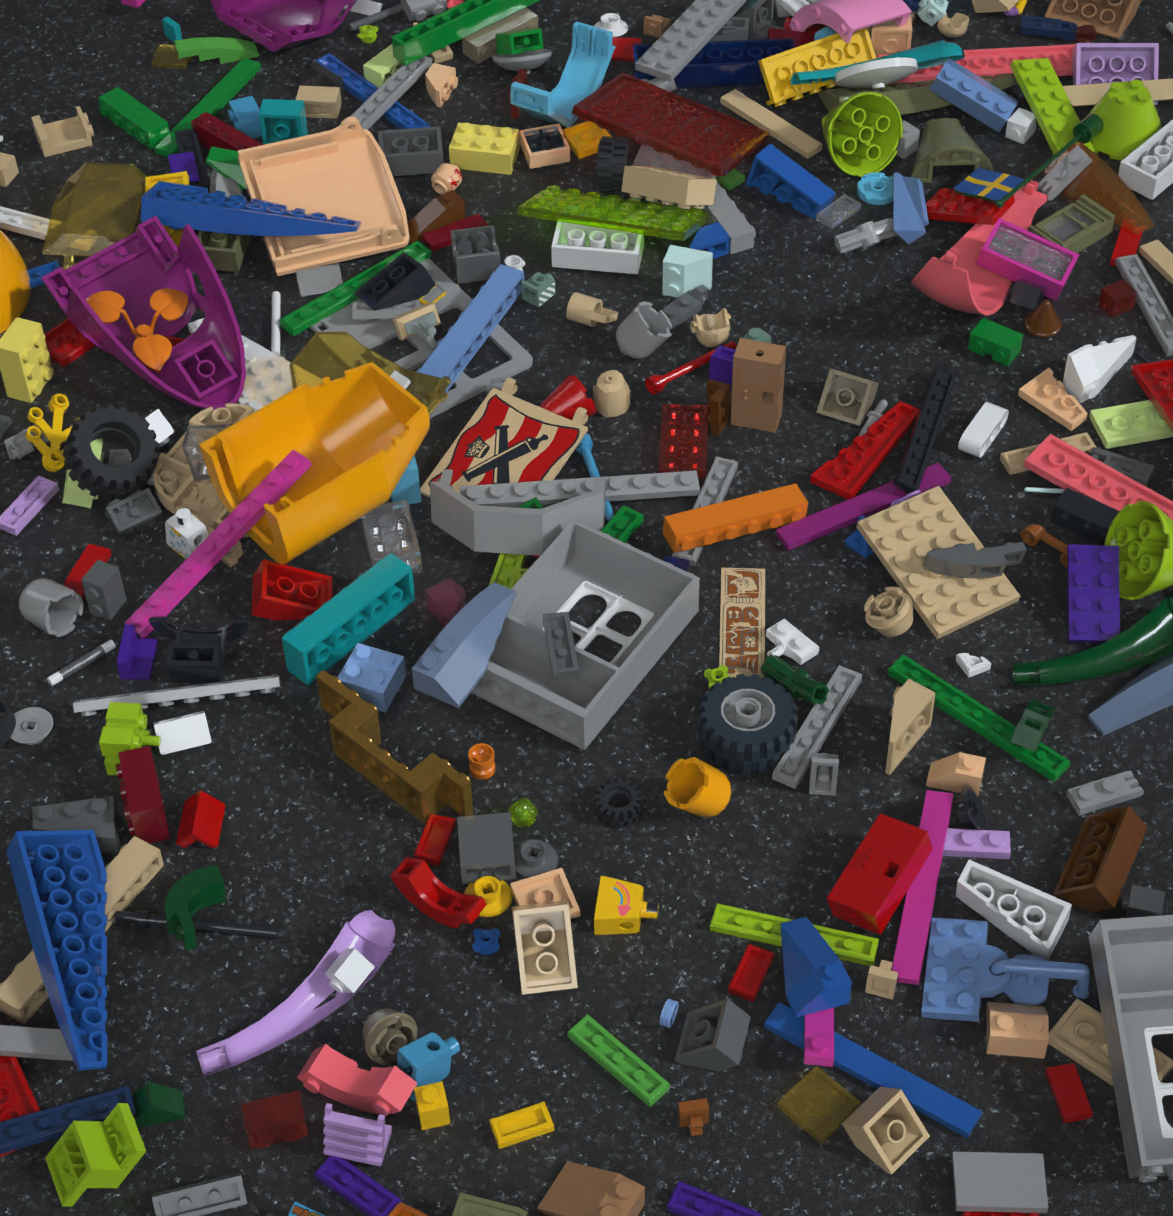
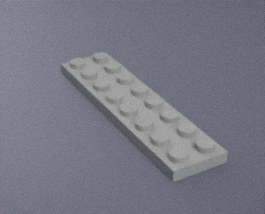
[635,0,747,82]

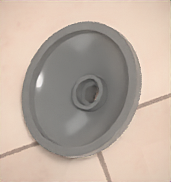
[492,49,552,75]

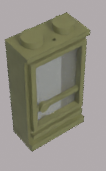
[1029,194,1115,253]

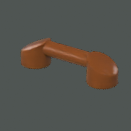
[1020,524,1068,568]

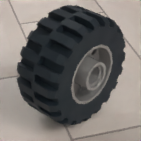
[698,674,798,774]

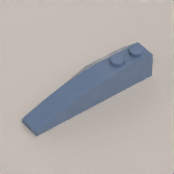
[412,582,516,708]
[1088,654,1173,736]

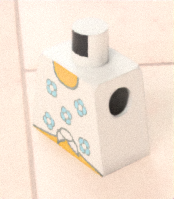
[165,508,209,559]

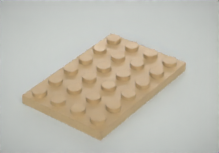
[856,486,1020,639]

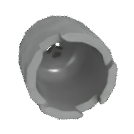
[616,301,673,359]
[19,578,83,637]

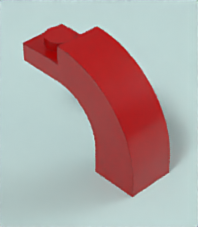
[390,857,487,929]

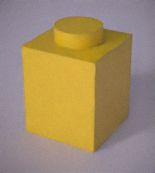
[414,1081,450,1130]

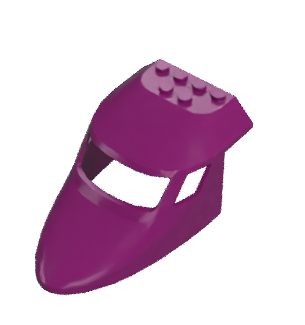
[211,0,357,52]
[41,216,246,410]

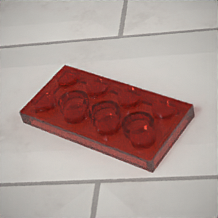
[659,404,709,478]

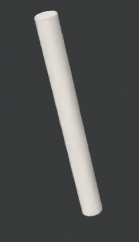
[271,291,281,356]

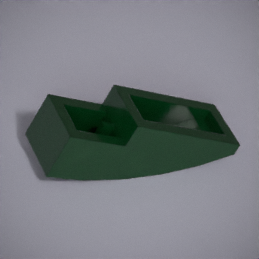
[1010,699,1056,752]

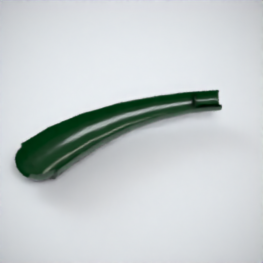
[1012,597,1173,687]

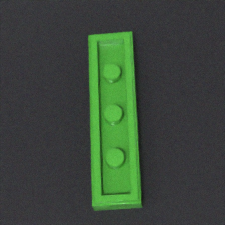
[567,1014,670,1107]

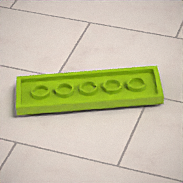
[1010,58,1095,160]

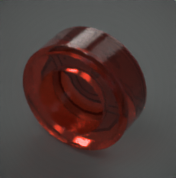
[1076,25,1097,43]

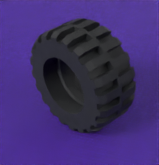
[63,405,160,500]

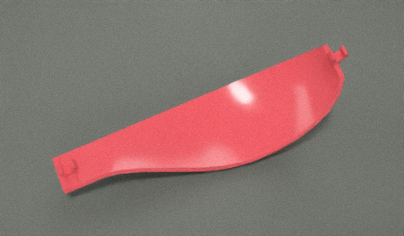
[910,180,1047,316]

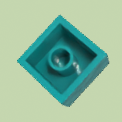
[259,99,308,145]

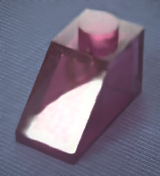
[425,578,466,628]

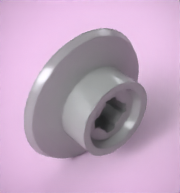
[10,707,53,745]

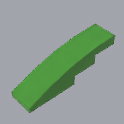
[174,37,259,64]

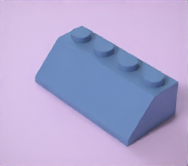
[929,58,1018,132]

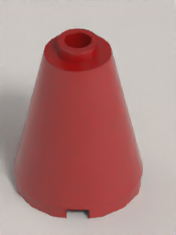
[538,375,596,420]

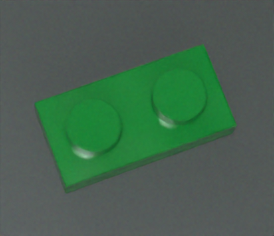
[600,505,644,543]

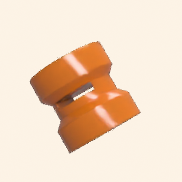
[468,743,496,780]

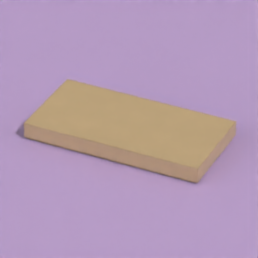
[1048,998,1173,1087]

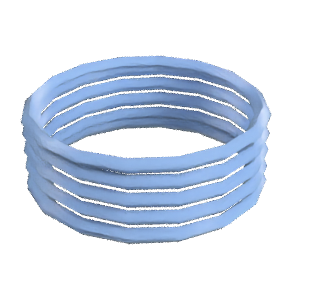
[659,999,679,1028]

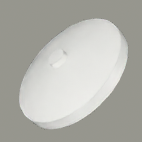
[835,58,918,90]

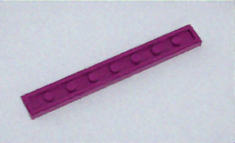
[776,463,952,551]

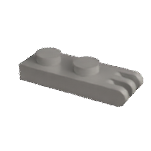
[1038,145,1093,201]
[1067,771,1144,816]

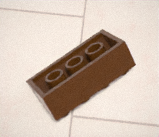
[1053,805,1147,912]

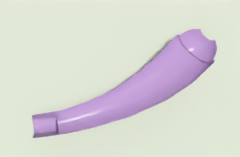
[196,910,395,1077]

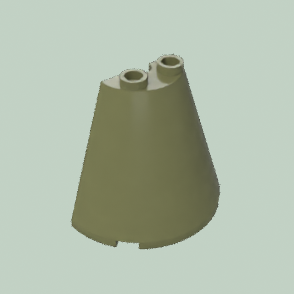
[911,118,994,183]

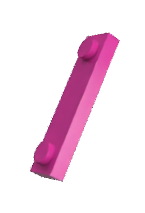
[804,1008,834,1067]

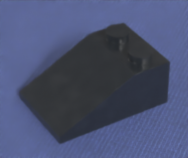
[354,252,436,311]

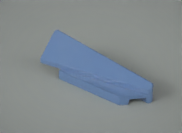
[893,173,929,244]

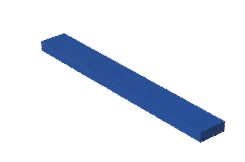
[314,53,431,129]
[764,1002,982,1138]

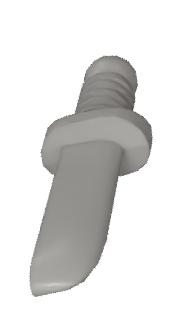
[859,399,888,437]

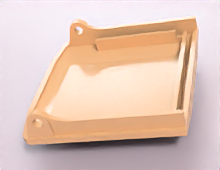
[238,117,410,276]

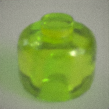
[508,797,538,827]

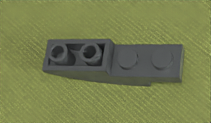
[923,542,1027,579]

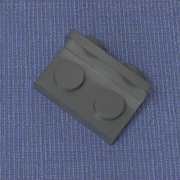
[105,488,162,535]

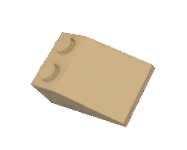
[885,679,936,775]
[512,900,578,995]

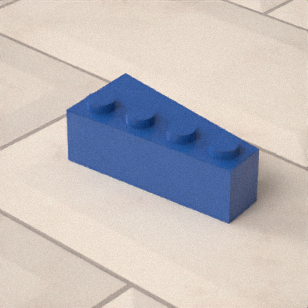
[745,144,836,220]

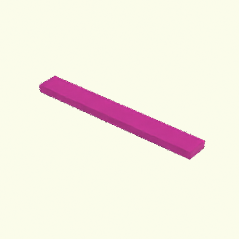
[892,790,954,985]

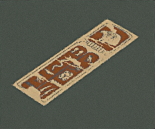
[719,568,765,678]

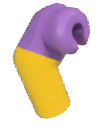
[1003,0,1027,17]

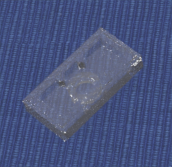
[816,194,861,229]

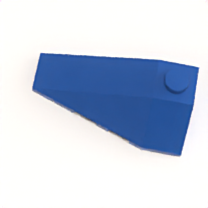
[781,917,852,1017]

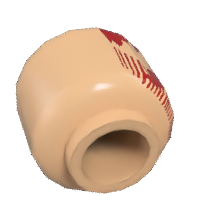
[431,163,462,195]

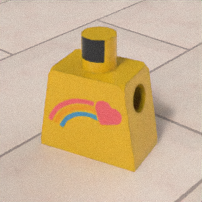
[594,876,659,935]

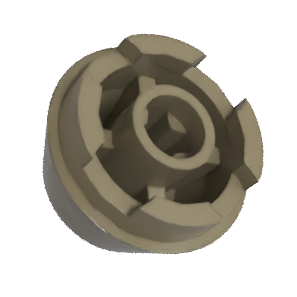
[363,1008,418,1067]

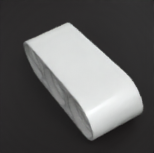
[958,402,1009,458]

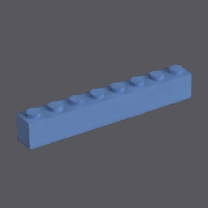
[415,264,524,399]

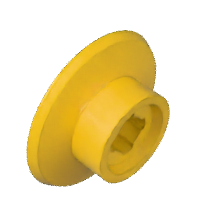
[464,876,513,917]

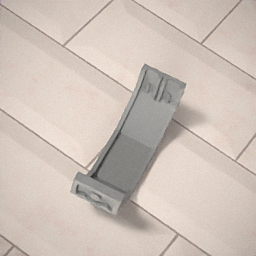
[430,469,606,556]

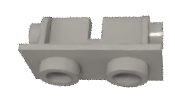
[4,425,50,460]

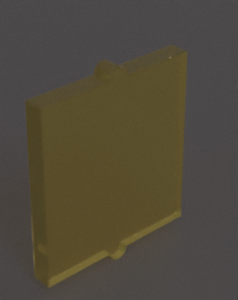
[151,44,191,69]

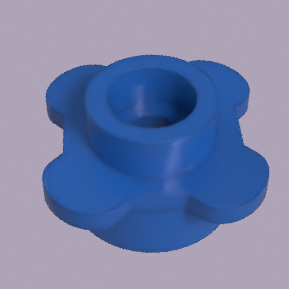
[472,928,501,955]

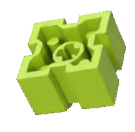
[99,702,161,776]

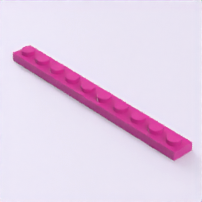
[125,449,312,638]

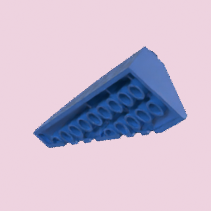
[141,181,361,236]
[6,830,107,1071]

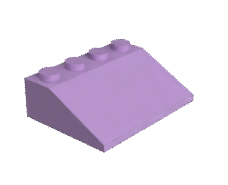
[1072,43,1159,106]

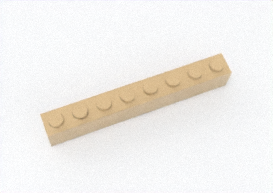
[0,836,164,1025]

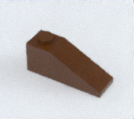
[408,190,466,244]

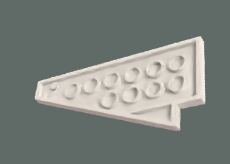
[188,318,323,412]

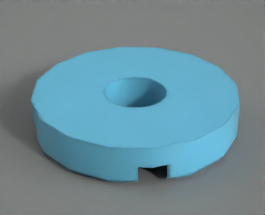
[857,172,893,205]

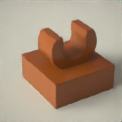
[678,1098,709,1137]

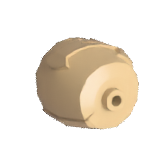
[593,370,630,418]

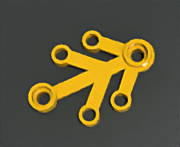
[25,394,80,472]

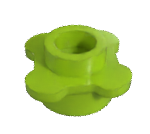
[358,25,378,43]
[704,665,729,689]

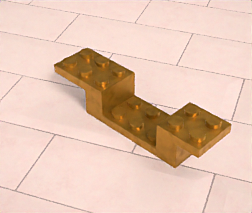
[316,670,473,824]

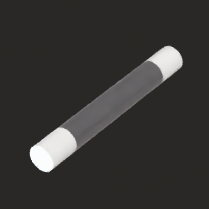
[47,639,116,686]

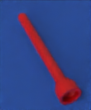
[645,341,736,395]

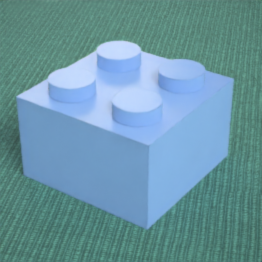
[338,643,406,713]

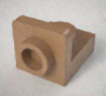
[644,15,671,38]

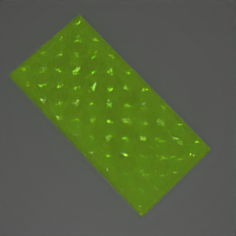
[518,186,709,241]

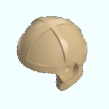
[690,308,731,347]

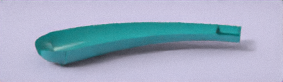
[791,40,965,85]

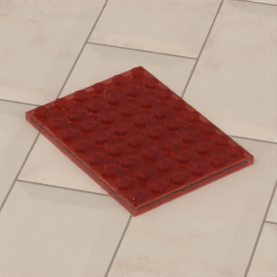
[572,73,769,177]

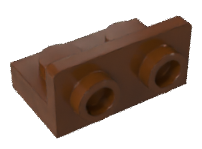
[707,379,730,436]

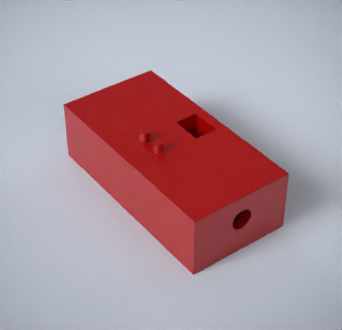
[827,814,933,935]

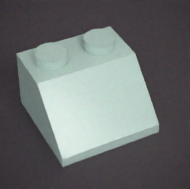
[663,245,713,298]

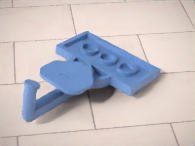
[921,918,1090,1022]

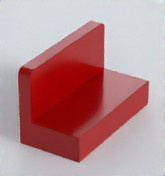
[176,790,225,849]

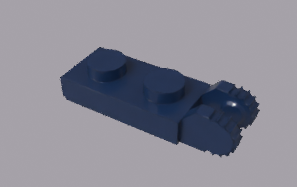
[1020,15,1077,41]

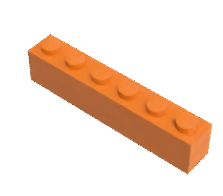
[663,483,808,553]

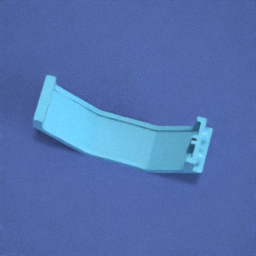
[511,21,616,128]

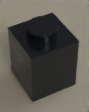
[1009,279,1046,310]

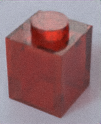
[1099,279,1137,317]

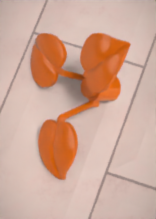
[86,288,188,373]

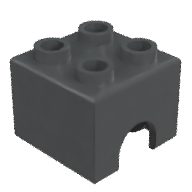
[450,225,500,284]

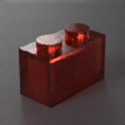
[241,1091,308,1149]

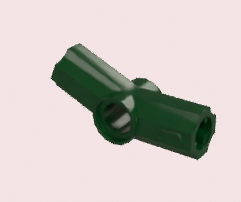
[760,655,829,705]

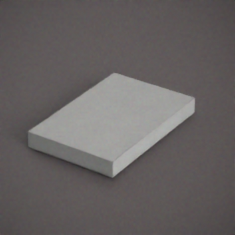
[952,1152,1048,1213]

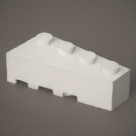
[956,860,1072,961]

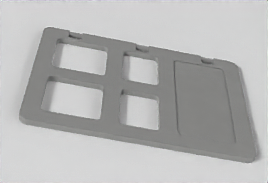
[309,259,533,419]

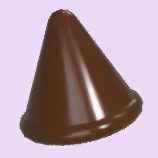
[1024,299,1062,338]

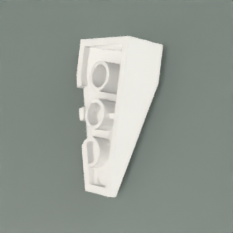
[1063,335,1136,403]

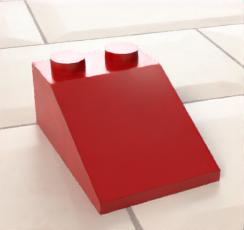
[251,559,333,621]

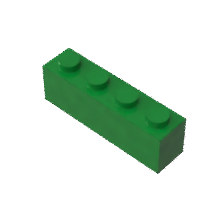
[98,87,169,149]

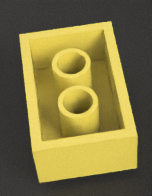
[449,122,520,175]
[0,317,54,403]

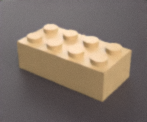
[622,166,717,209]

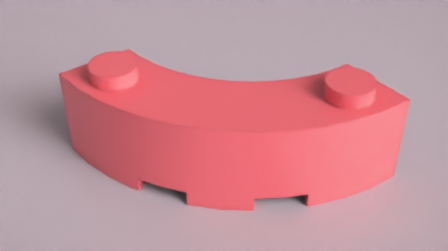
[297,1044,417,1116]

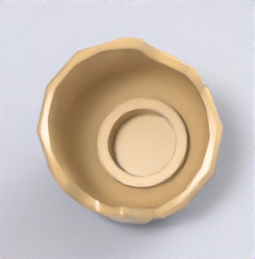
[937,13,969,38]

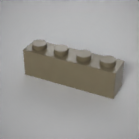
[462,8,538,64]

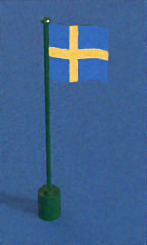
[953,114,1104,208]

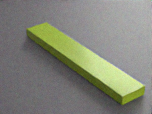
[710,903,879,966]

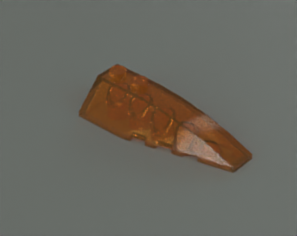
[1043,141,1154,234]

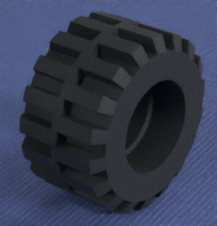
[596,136,631,191]

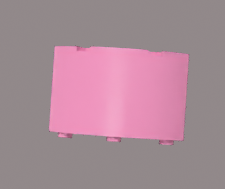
[789,0,912,43]

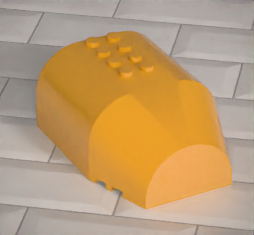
[199,362,430,564]

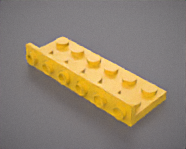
[758,27,876,107]

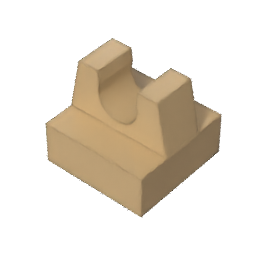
[865,960,898,1000]

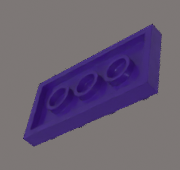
[1067,544,1120,644]

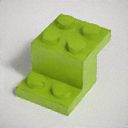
[45,1103,146,1207]

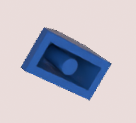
[690,222,730,259]

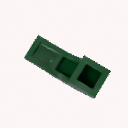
[164,864,226,951]

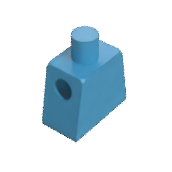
[397,1032,460,1102]

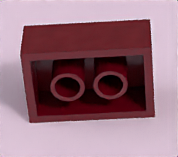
[115,746,170,844]

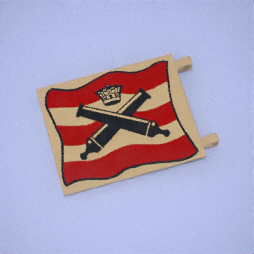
[420,378,588,498]

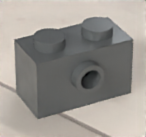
[81,560,126,620]

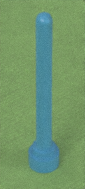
[575,433,614,522]

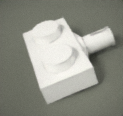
[765,619,819,665]

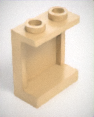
[31,106,94,157]

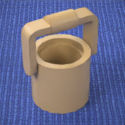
[566,292,618,327]

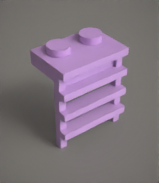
[323,1103,392,1167]

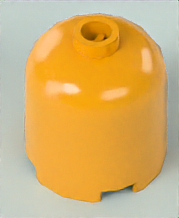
[664,757,731,818]

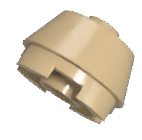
[864,587,913,637]

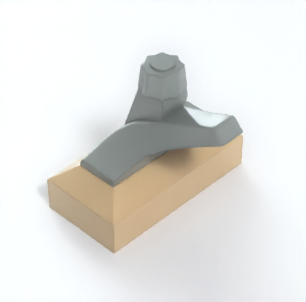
[392,302,441,350]

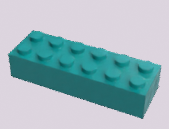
[282,553,415,685]

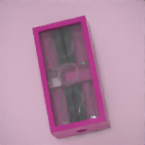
[976,218,1079,301]

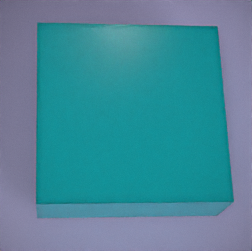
[162,16,182,42]

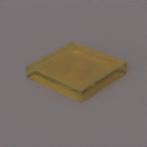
[777,1066,860,1144]

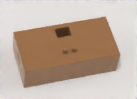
[731,338,786,433]

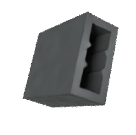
[457,812,516,884]

